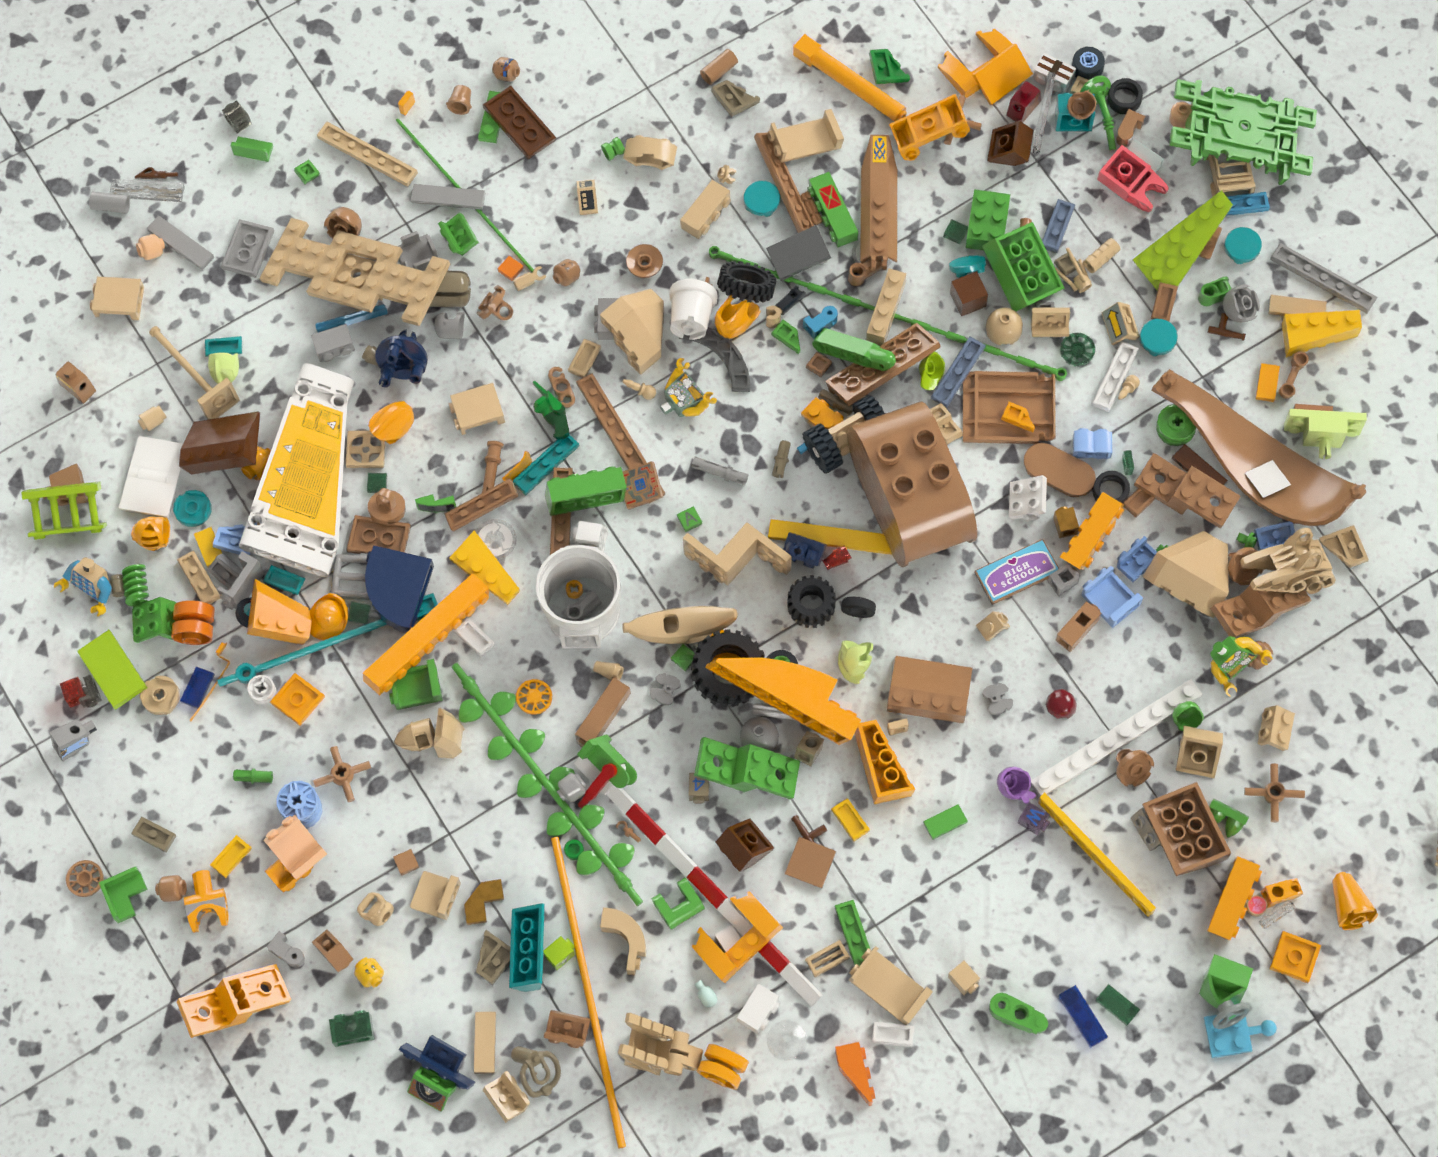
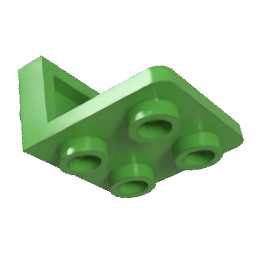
[132,597,176,643]

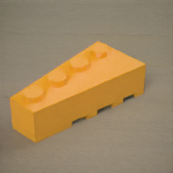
[1060,492,1125,570]
[854,720,915,804]
[1207,856,1262,941]

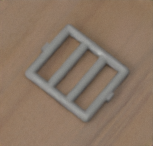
[330,553,381,620]

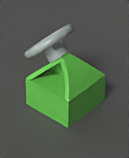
[1199,954,1253,1029]

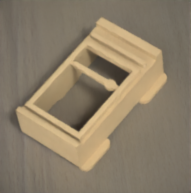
[1206,155,1256,197]

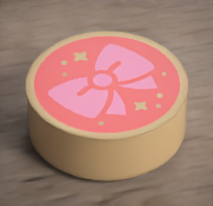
[1246,895,1267,917]

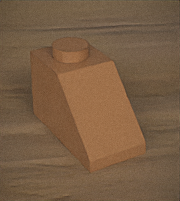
[312,930,354,972]

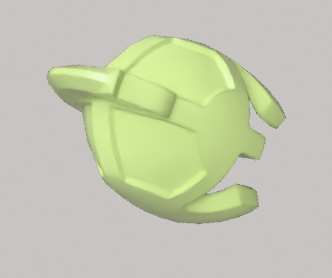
[208,353,239,384]
[838,640,873,684]

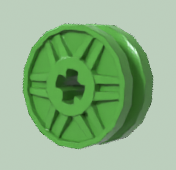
[1156,404,1196,446]

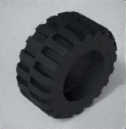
[691,629,765,707]

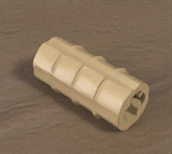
[1083,238,1121,273]

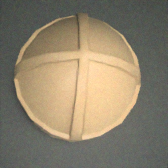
[394,718,435,752]

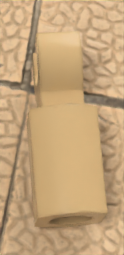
[513,266,546,291]

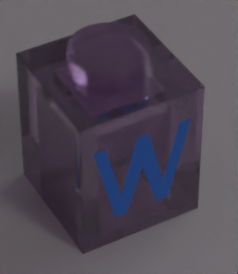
[1018,802,1050,836]

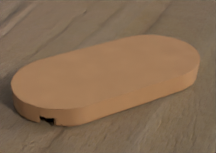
[1024,443,1096,497]

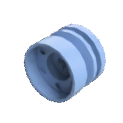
[277,781,323,829]

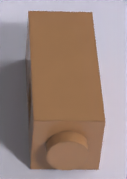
[1055,601,1102,652]

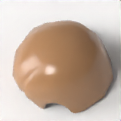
[1067,91,1097,120]

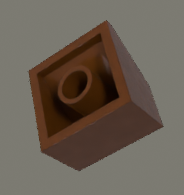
[987,120,1034,166]
[715,818,774,872]

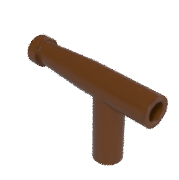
[1207,313,1246,341]
[791,815,827,843]

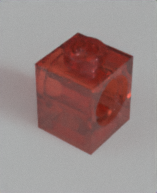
[59,677,89,708]

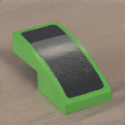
[415,494,456,512]

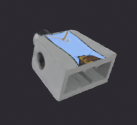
[50,719,97,761]

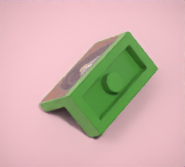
[407,1066,457,1112]

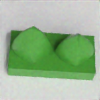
[1209,798,1249,838]

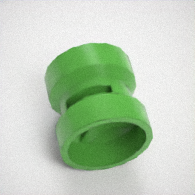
[601,137,625,161]

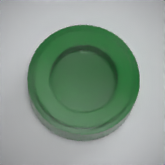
[564,839,584,860]

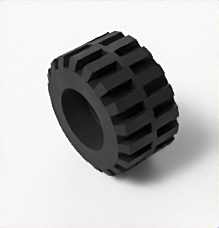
[787,575,836,628]

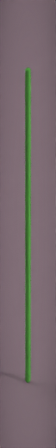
[396,119,534,273]

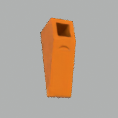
[835,1042,876,1106]

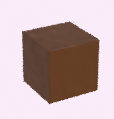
[950,272,988,316]

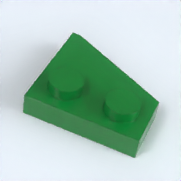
[869,49,910,84]

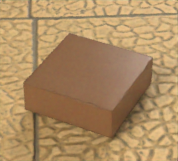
[806,352,832,377]
[393,849,419,876]

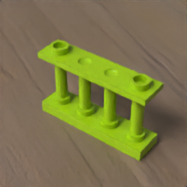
[21,481,107,540]

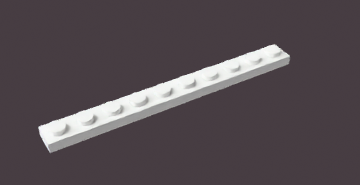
[1031,679,1202,796]

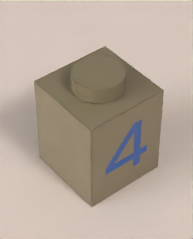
[689,773,709,804]

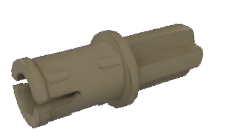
[818,389,853,415]
[772,440,791,478]

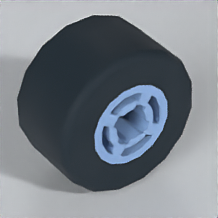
[1072,46,1105,80]

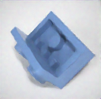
[1254,521,1295,551]
[1117,536,1157,582]

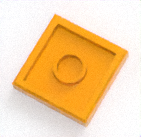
[270,673,325,726]
[1269,931,1321,983]

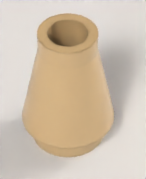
[593,661,624,681]

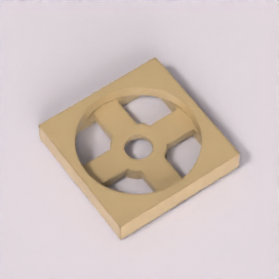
[346,431,385,468]

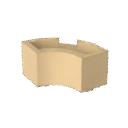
[623,135,677,170]

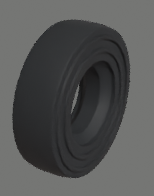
[841,596,876,618]

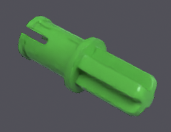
[233,768,273,784]

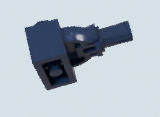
[783,532,827,569]

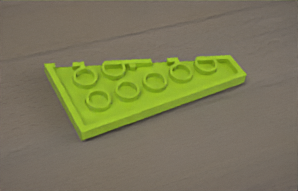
[1132,190,1233,292]

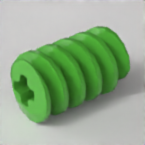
[122,564,149,607]

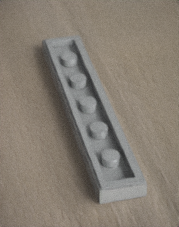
[1270,243,1377,314]

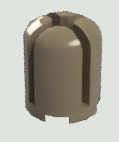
[429,270,471,308]

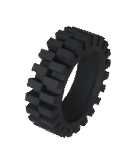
[717,261,777,303]

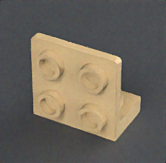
[410,871,461,920]

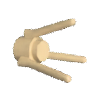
[1055,247,1092,293]

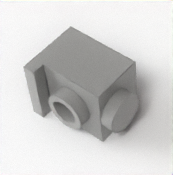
[1048,564,1079,597]

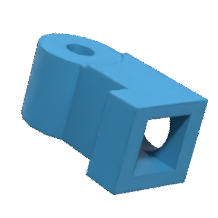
[803,306,838,339]

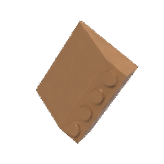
[887,656,972,724]
[1142,782,1231,876]

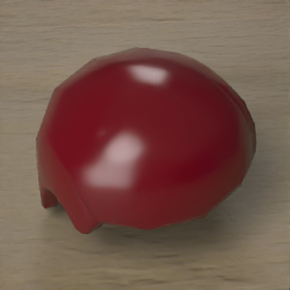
[1045,689,1077,719]

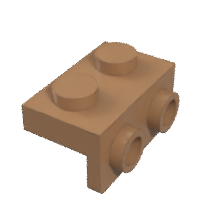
[544,1010,590,1048]

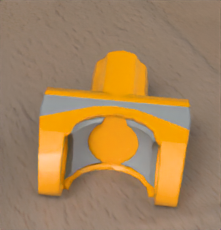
[184,870,229,933]

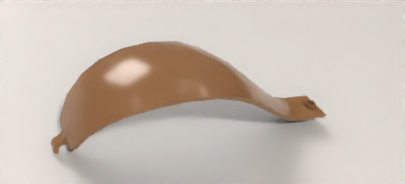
[1151,369,1366,526]

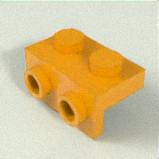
[801,397,844,430]
[264,859,314,892]

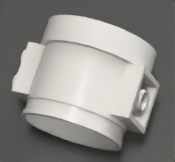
[536,545,621,649]

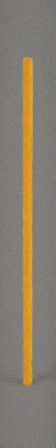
[551,837,626,1149]

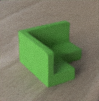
[99,866,148,923]

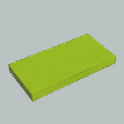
[77,629,148,710]

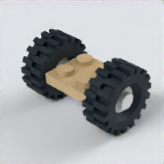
[802,395,886,474]

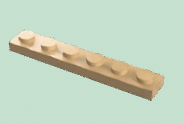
[317,122,418,187]

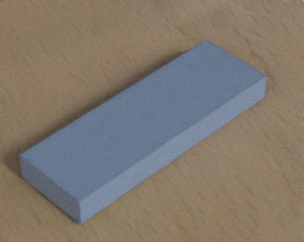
[1042,199,1075,253]

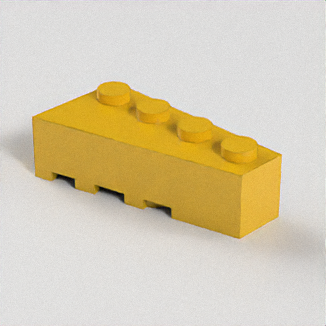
[1282,310,1362,358]

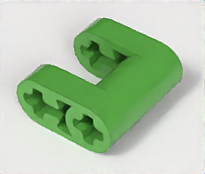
[651,878,705,930]

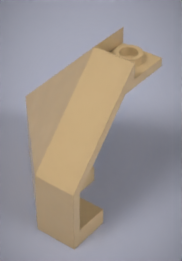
[600,289,664,375]
[1143,531,1229,618]

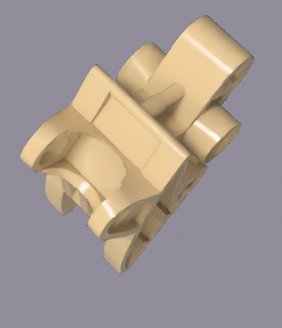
[1240,528,1336,594]
[618,1013,703,1076]

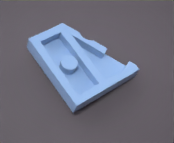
[213,522,257,555]

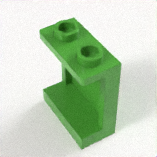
[389,659,443,710]

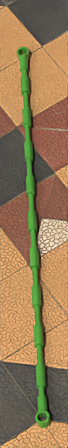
[709,246,1067,381]

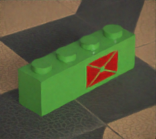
[807,172,858,247]

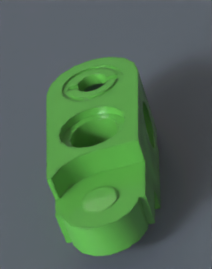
[989,993,1048,1034]

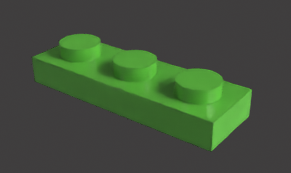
[478,91,500,143]

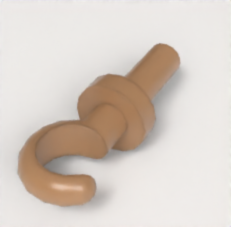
[616,821,641,843]

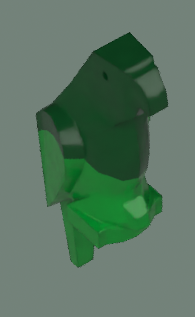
[533,381,569,440]

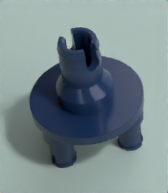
[375,329,428,388]

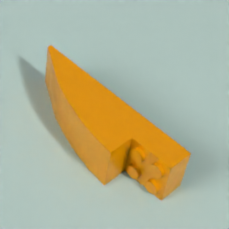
[705,658,861,745]

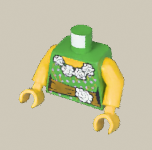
[1210,636,1273,697]

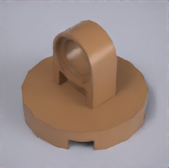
[477,285,513,320]
[368,488,406,525]
[1228,547,1263,585]
[1116,749,1154,787]

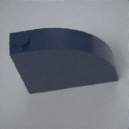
[365,545,434,634]

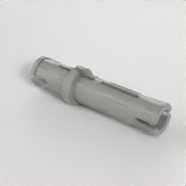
[691,456,749,486]

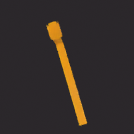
[190,642,230,722]

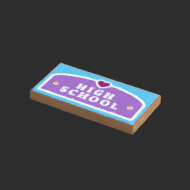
[974,539,1060,605]

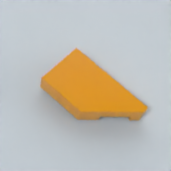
[1001,402,1035,432]

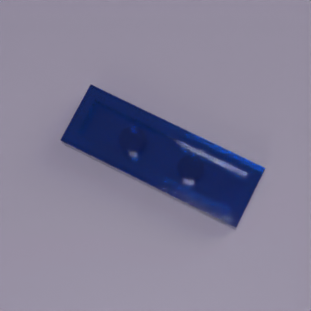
[1058,985,1108,1048]

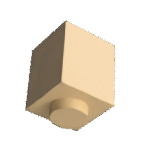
[948,961,980,995]

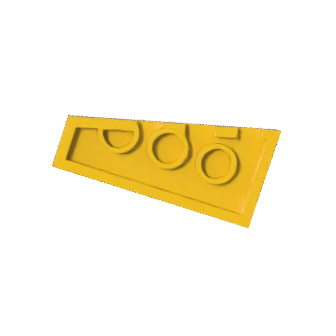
[449,530,520,605]

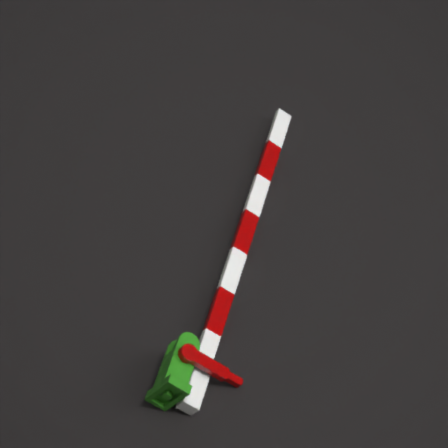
[574,734,822,1006]

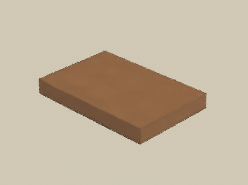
[347,515,411,554]

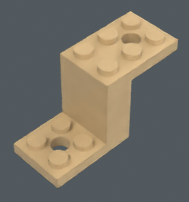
[683,522,791,586]

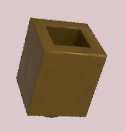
[1053,506,1079,538]

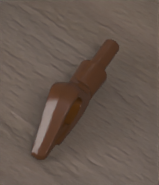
[135,167,178,179]

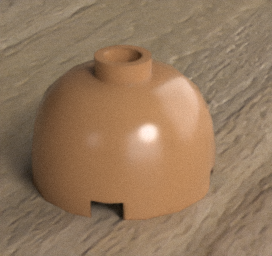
[324,207,362,239]

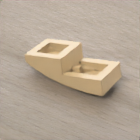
[930,403,963,445]

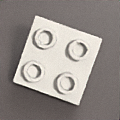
[1009,475,1047,521]

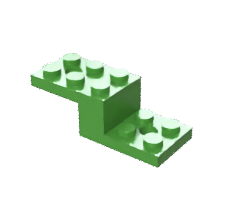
[694,737,800,799]

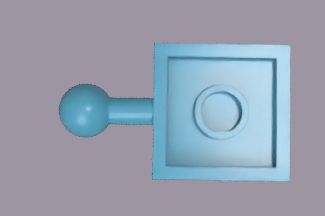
[1204,1015,1277,1058]

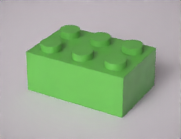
[966,189,1011,251]

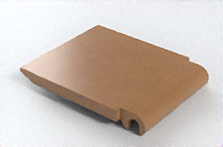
[963,371,1056,444]

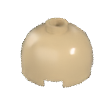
[986,308,1023,345]

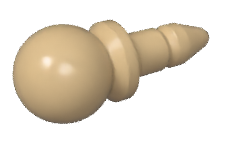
[1118,375,1140,400]
[622,379,656,400]

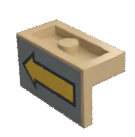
[1101,302,1140,345]

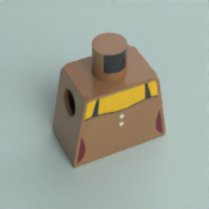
[55,361,96,404]

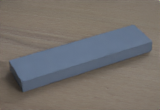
[931,336,986,408]

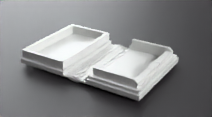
[118,436,183,519]

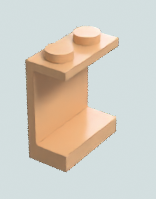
[264,815,327,880]

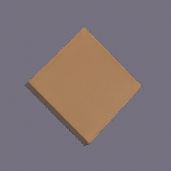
[785,837,837,888]

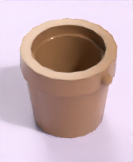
[446,85,472,115]

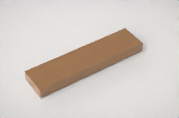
[444,478,519,532]

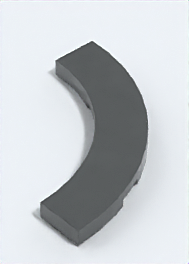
[679,327,750,392]

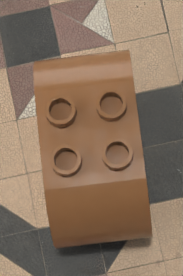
[847,401,977,567]

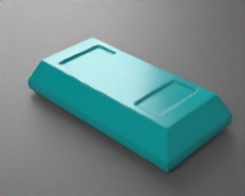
[205,336,242,357]
[263,565,306,595]

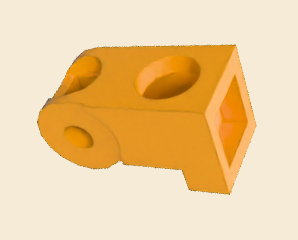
[1261,878,1303,908]

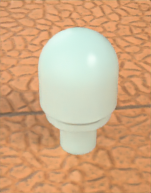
[695,980,717,1007]

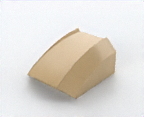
[434,708,465,759]

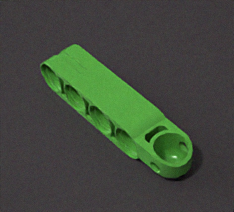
[812,328,896,371]

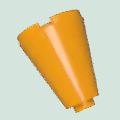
[1332,872,1378,930]

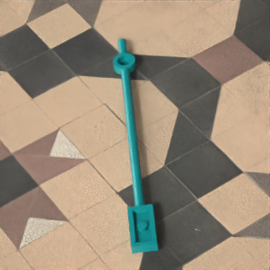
[217,593,438,687]

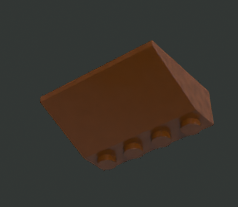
[179,411,260,475]

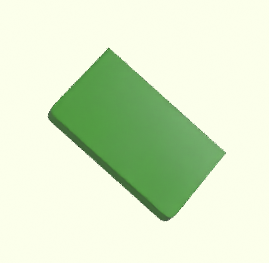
[230,136,273,162]

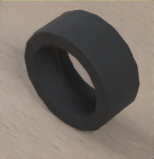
[1108,78,1143,114]
[1093,471,1130,504]

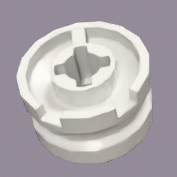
[247,675,277,705]

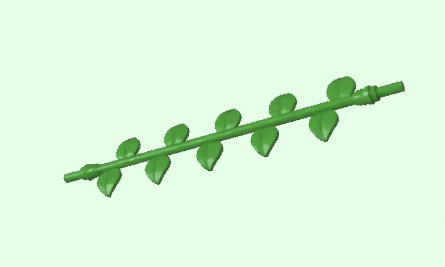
[451,663,643,906]

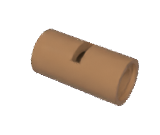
[700,49,738,85]

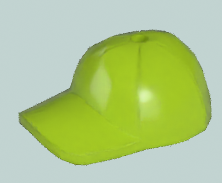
[919,352,945,390]

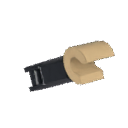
[766,285,806,328]

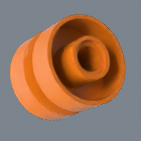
[171,601,215,645]

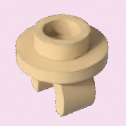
[717,165,736,184]

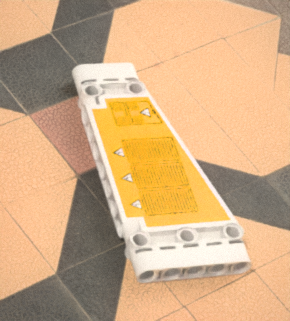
[239,363,354,577]

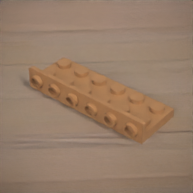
[826,323,941,406]

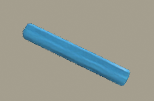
[315,304,387,333]

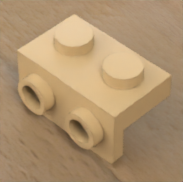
[1031,308,1070,337]
[1258,705,1295,751]
[483,1071,530,1123]

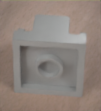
[398,231,438,271]

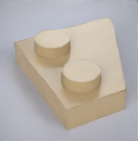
[1319,525,1369,568]

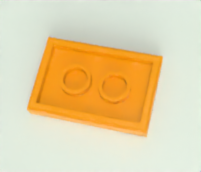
[972,44,1033,105]

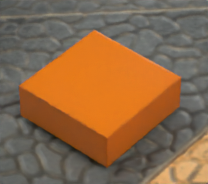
[497,256,524,281]

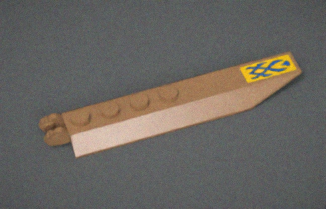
[860,135,897,270]

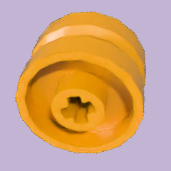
[697,1044,749,1090]

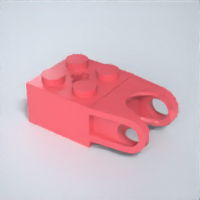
[1097,145,1169,212]

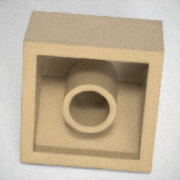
[1176,726,1223,778]

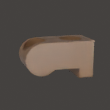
[1116,109,1145,147]

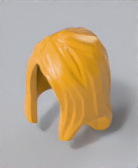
[714,295,761,339]
[368,401,414,444]

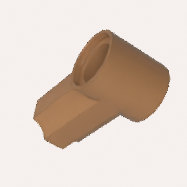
[848,258,883,286]

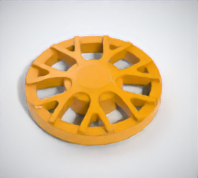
[516,679,552,715]

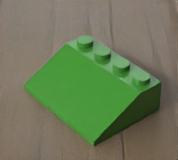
[982,222,1065,311]

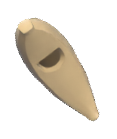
[622,606,738,644]

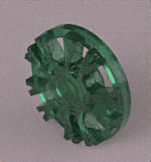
[1060,333,1095,367]

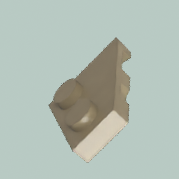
[711,80,760,117]
[476,930,510,985]

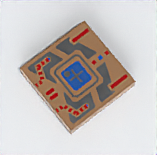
[623,461,663,510]

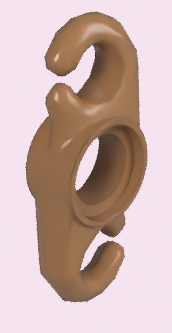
[548,367,575,408]

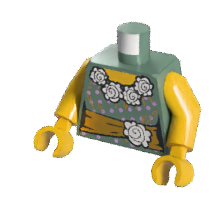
[660,358,717,417]

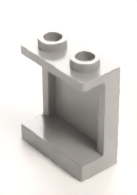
[217,551,265,610]

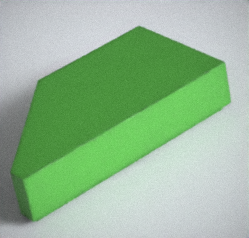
[771,320,800,354]

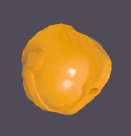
[131,516,170,551]

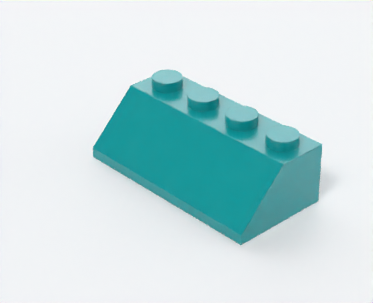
[509,903,545,992]

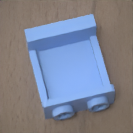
[1081,566,1143,628]

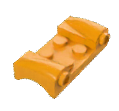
[889,94,970,161]

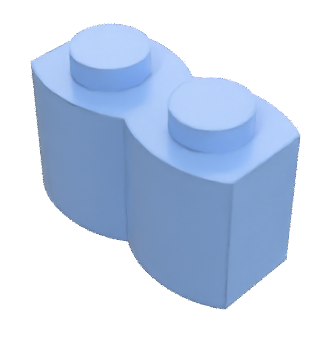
[1073,428,1112,459]

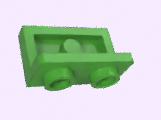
[438,212,479,256]

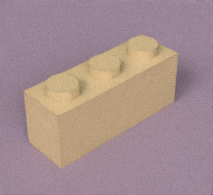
[680,180,731,239]

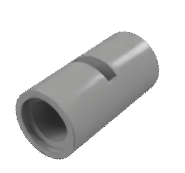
[89,191,130,214]

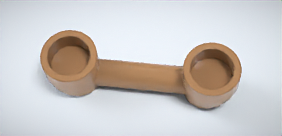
[1279,351,1309,399]

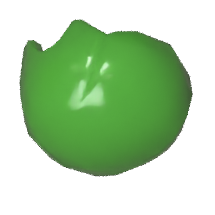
[1172,701,1204,731]

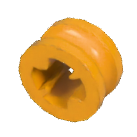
[565,580,583,599]

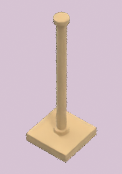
[149,326,240,419]

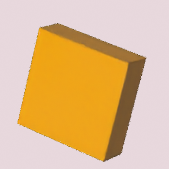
[398,91,415,116]

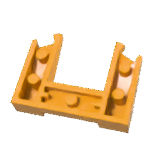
[938,29,1023,98]
[692,891,783,983]

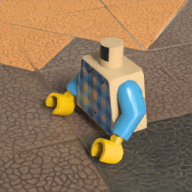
[54,557,112,617]

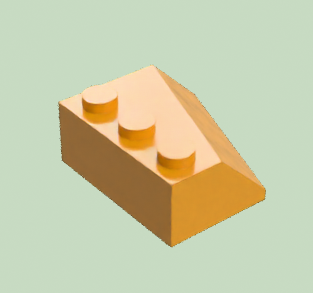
[247,579,311,645]

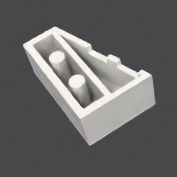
[573,521,609,552]

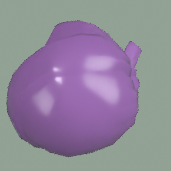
[997,766,1036,804]

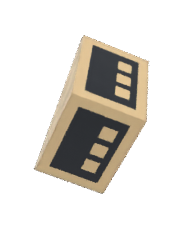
[576,179,598,215]

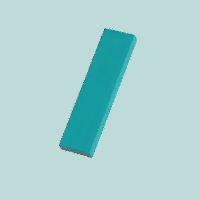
[513,434,580,496]

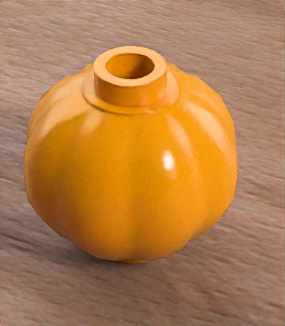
[241,446,271,480]

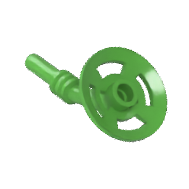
[1080,76,1116,151]

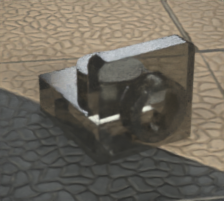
[78,675,102,708]

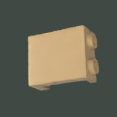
[90,276,144,320]
[448,383,505,435]

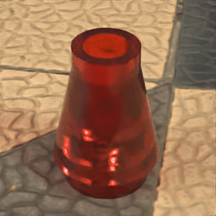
[822,546,852,570]

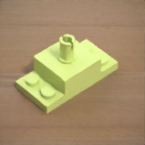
[1284,409,1367,459]

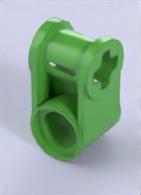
[1198,276,1232,306]

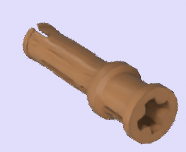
[481,441,504,494]

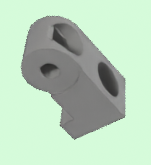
[267,931,305,968]

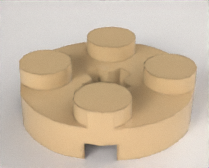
[140,676,180,715]

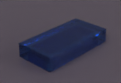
[180,666,215,709]

